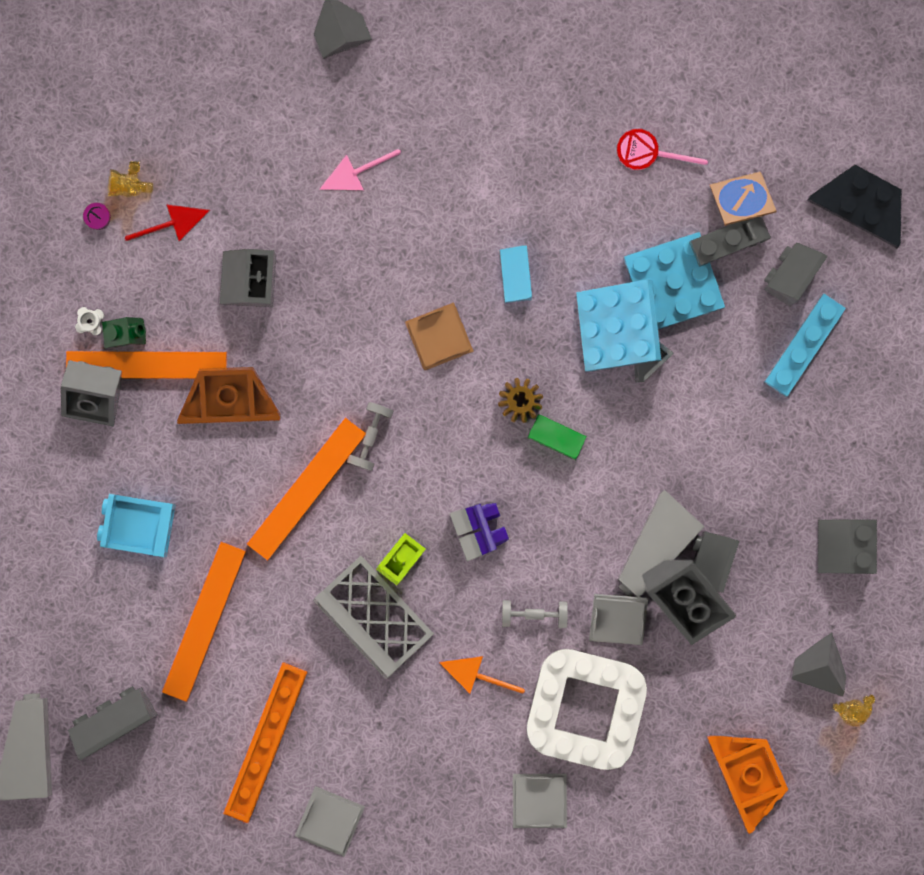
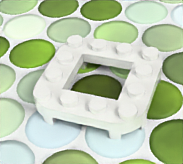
[527,649,647,770]

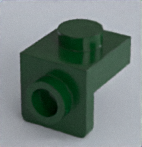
[102,317,146,349]

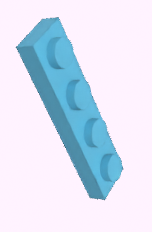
[764,294,846,397]

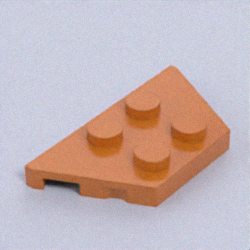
[707,735,788,834]

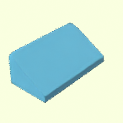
[500,245,532,303]

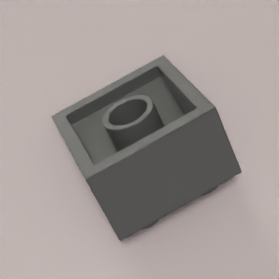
[764,242,828,307]
[61,360,122,427]
[818,519,877,574]
[692,531,740,593]

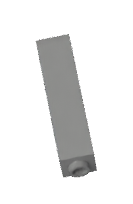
[617,490,704,597]
[0,693,52,800]

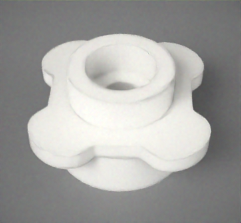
[75,307,104,336]

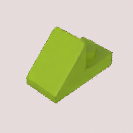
[376,533,426,585]

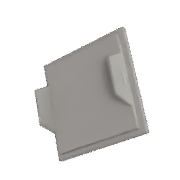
[589,594,648,645]
[513,774,567,828]
[295,786,365,856]

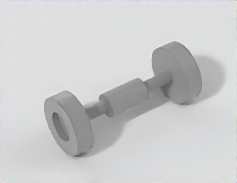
[347,402,394,471]
[502,600,568,628]

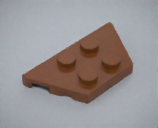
[177,367,281,424]

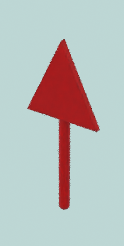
[125,204,210,241]

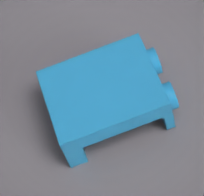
[97,494,176,557]

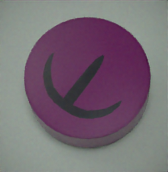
[83,203,111,230]

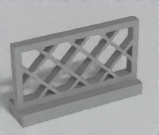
[313,556,434,679]

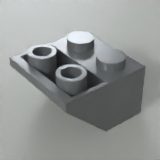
[219,249,276,308]

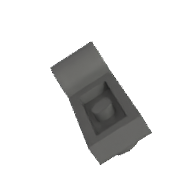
[689,216,771,267]

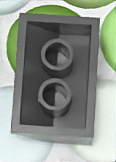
[642,560,737,645]
[68,686,158,760]

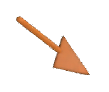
[439,656,525,694]

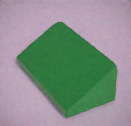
[527,414,587,460]

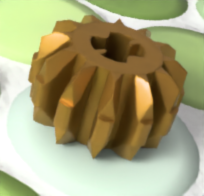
[498,378,543,423]

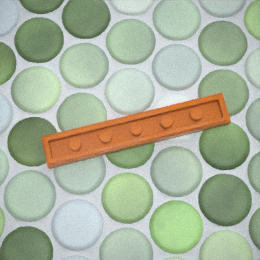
[66,351,227,379]
[247,417,366,561]
[162,541,246,702]
[223,662,308,823]

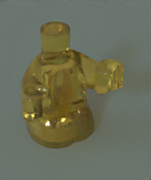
[108,161,153,197]
[833,694,875,727]

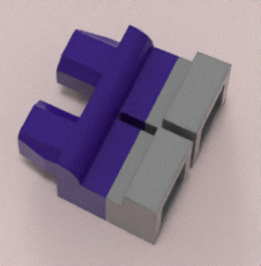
[450,503,509,561]

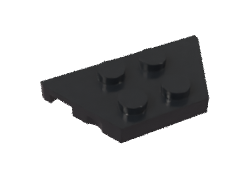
[807,165,902,248]

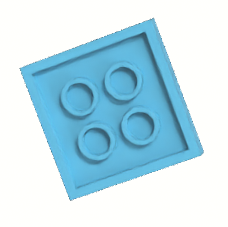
[624,232,725,330]
[576,279,661,371]

